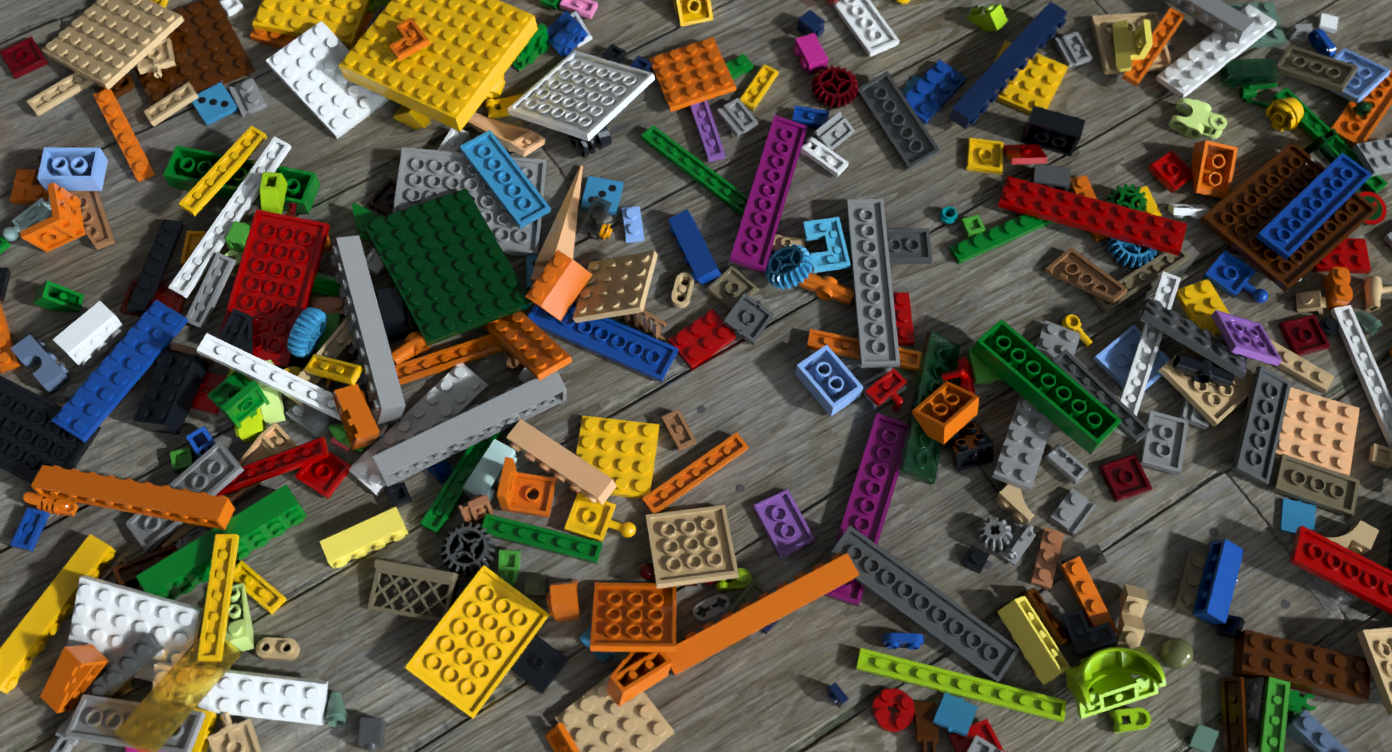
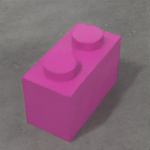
[793,33,828,75]

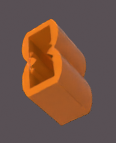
[1322,267,1353,310]

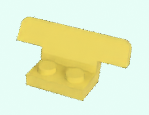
[1113,19,1153,72]

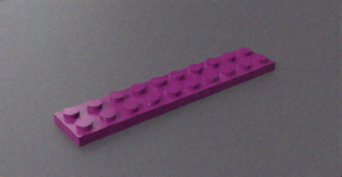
[729,115,808,273]
[825,413,914,607]

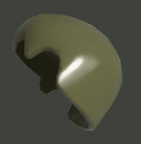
[1160,637,1193,669]

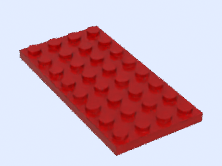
[218,209,330,368]

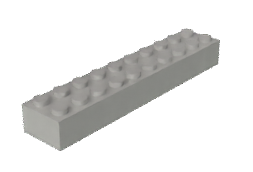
[330,235,406,426]
[373,371,567,487]

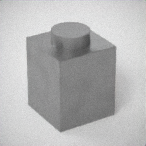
[358,718,386,751]

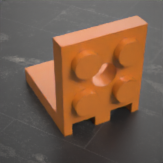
[20,182,85,253]
[497,457,557,518]

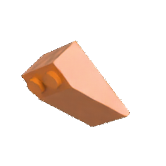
[1191,140,1238,199]

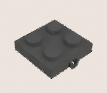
[722,293,774,345]

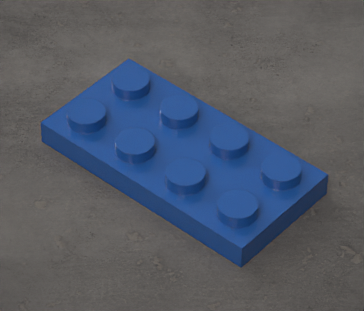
[904,59,967,125]

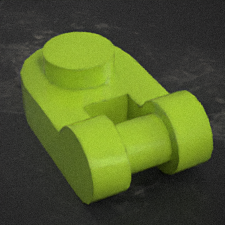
[716,568,752,591]
[1109,708,1151,733]

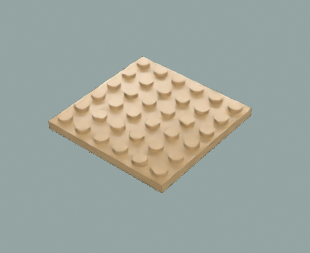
[41,0,184,90]

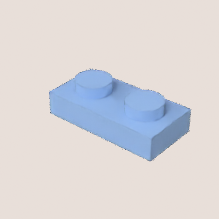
[622,206,644,243]

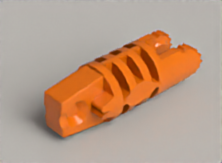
[23,492,79,517]

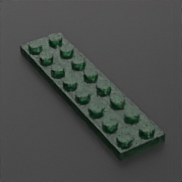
[899,330,961,485]

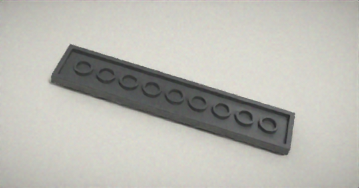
[826,526,1020,683]

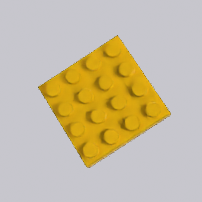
[993,40,1068,115]
[571,415,660,499]

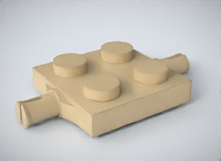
[137,38,176,78]
[207,712,262,752]

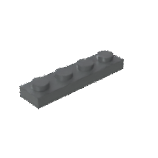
[86,633,164,698]

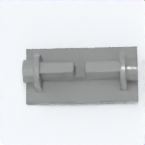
[998,524,1036,566]
[1245,677,1266,723]

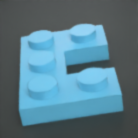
[802,217,851,273]

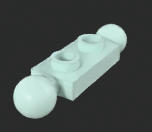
[2,196,52,242]

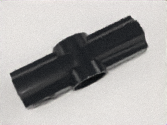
[1172,353,1235,388]

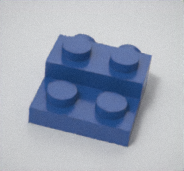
[547,10,588,58]

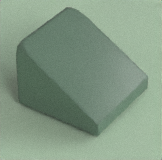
[1189,724,1219,752]

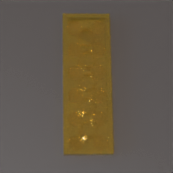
[115,636,243,752]

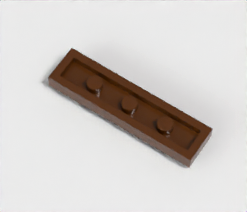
[1220,676,1248,752]

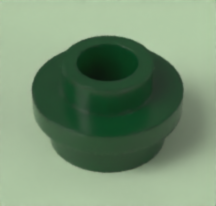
[1353,101,1372,116]

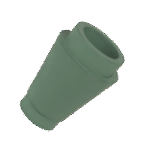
[1355,309,1383,336]
[326,692,348,727]

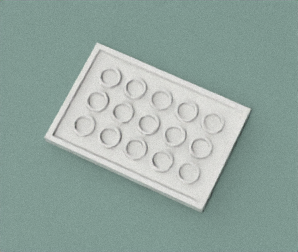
[266,21,390,139]
[67,575,203,682]

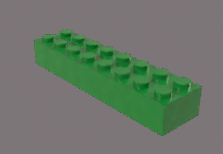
[163,145,321,215]
[971,319,1122,455]
[136,484,307,600]

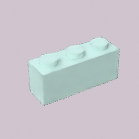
[462,439,517,501]

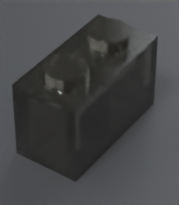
[579,196,612,239]

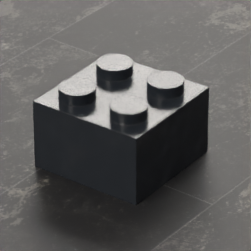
[376,287,410,340]

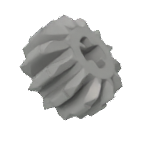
[978,517,1012,552]

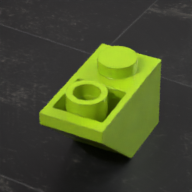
[966,4,1008,32]
[260,172,288,214]

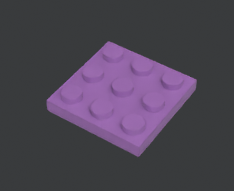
[1211,310,1282,366]

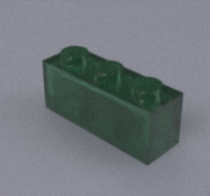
[1219,58,1280,88]

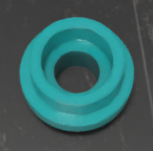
[939,206,958,224]

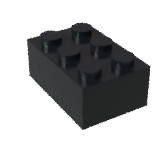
[1020,106,1085,157]

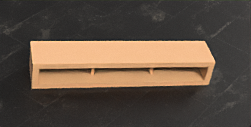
[506,419,617,505]

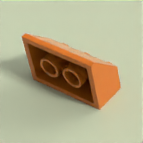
[525,250,592,321]
[912,381,979,444]

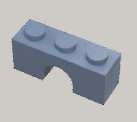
[10,334,71,394]
[1286,710,1349,752]

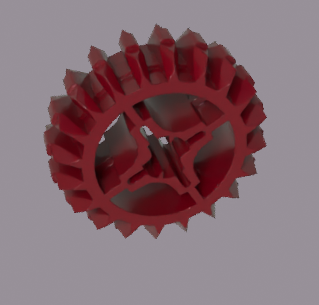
[812,65,858,109]

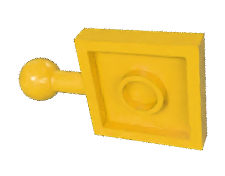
[564,493,636,543]

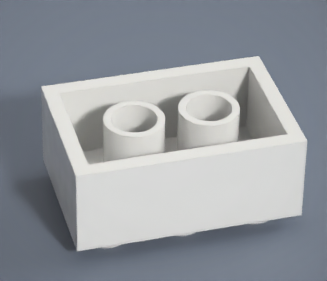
[53,301,128,370]

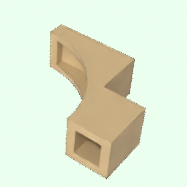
[995,484,1035,526]
[1326,520,1379,555]
[1113,584,1149,649]

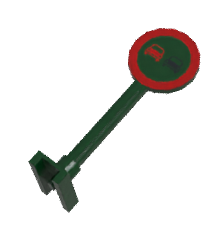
[1304,128,1387,226]

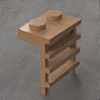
[625,302,667,342]

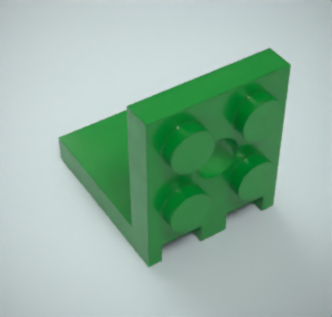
[511,23,549,71]
[207,371,270,429]

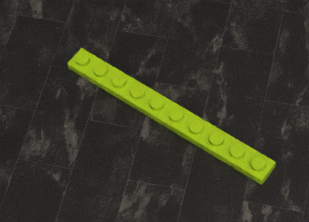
[855,648,1067,723]

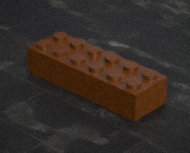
[1232,630,1370,705]

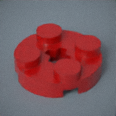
[872,688,915,733]

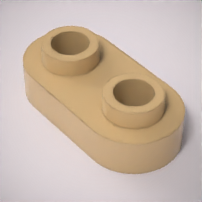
[671,272,694,308]
[256,637,300,661]

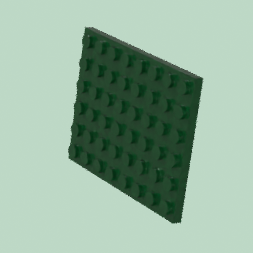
[363,188,532,346]

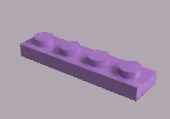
[690,100,725,163]

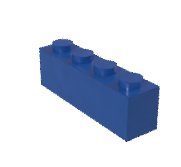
[668,209,722,285]
[1192,539,1244,625]

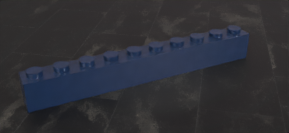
[949,1,1067,129]

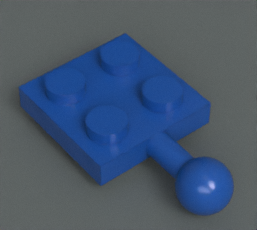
[1203,250,1268,303]

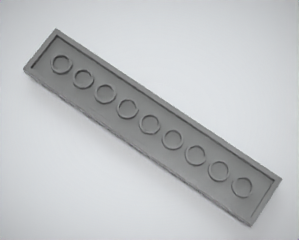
[846,199,900,368]
[992,320,1080,492]

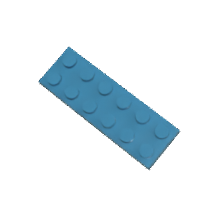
[460,130,551,229]

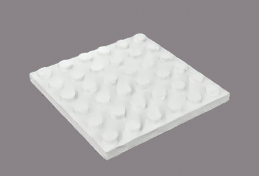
[507,50,655,141]

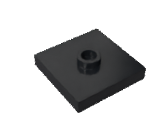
[510,634,569,694]

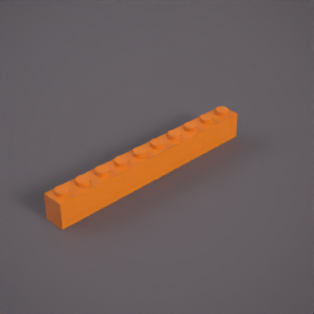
[31,465,235,530]
[664,552,860,675]

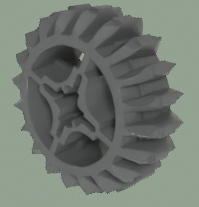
[440,522,496,577]

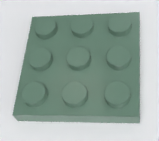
[1227,2,1287,48]

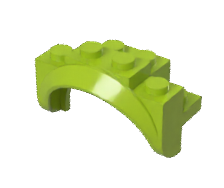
[1065,646,1166,719]

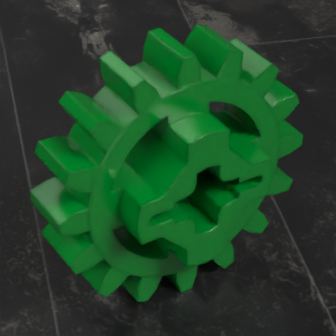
[1107,183,1147,212]

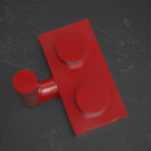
[941,358,976,395]
[865,368,907,412]

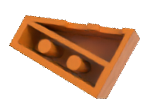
[332,384,380,451]
[546,580,580,622]
[40,644,109,713]
[606,652,672,706]

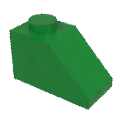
[352,203,381,242]
[33,280,84,312]

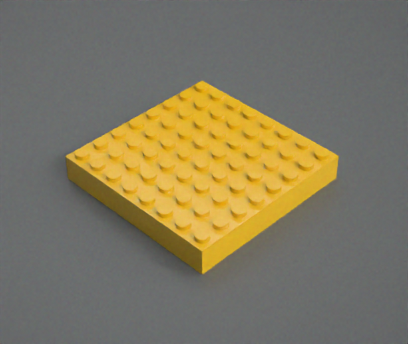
[338,0,538,131]

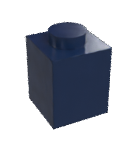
[797,10,825,37]

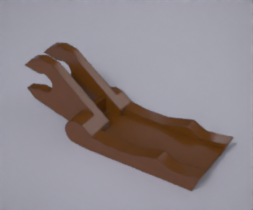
[914,701,939,752]

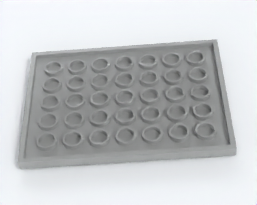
[393,147,547,256]

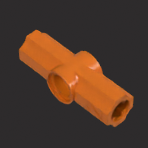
[798,273,854,306]
[391,331,430,365]

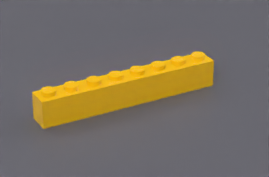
[0,534,117,694]

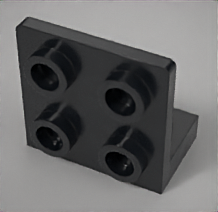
[946,421,994,472]

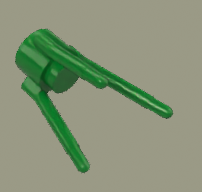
[1239,83,1278,108]

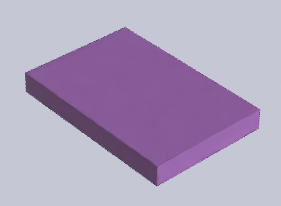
[752,489,815,559]

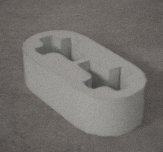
[693,594,730,623]

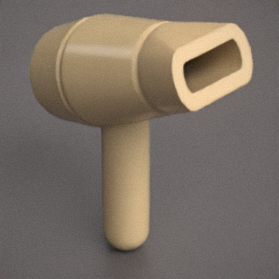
[1364,276,1392,312]

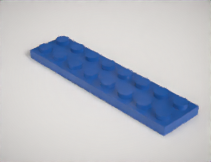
[1256,153,1372,260]
[51,300,188,443]
[528,303,679,383]

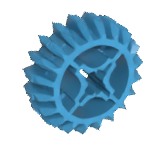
[1106,237,1157,269]
[764,244,814,290]
[287,307,327,359]

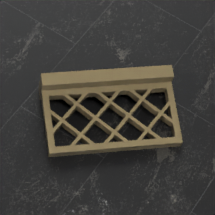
[367,559,460,622]

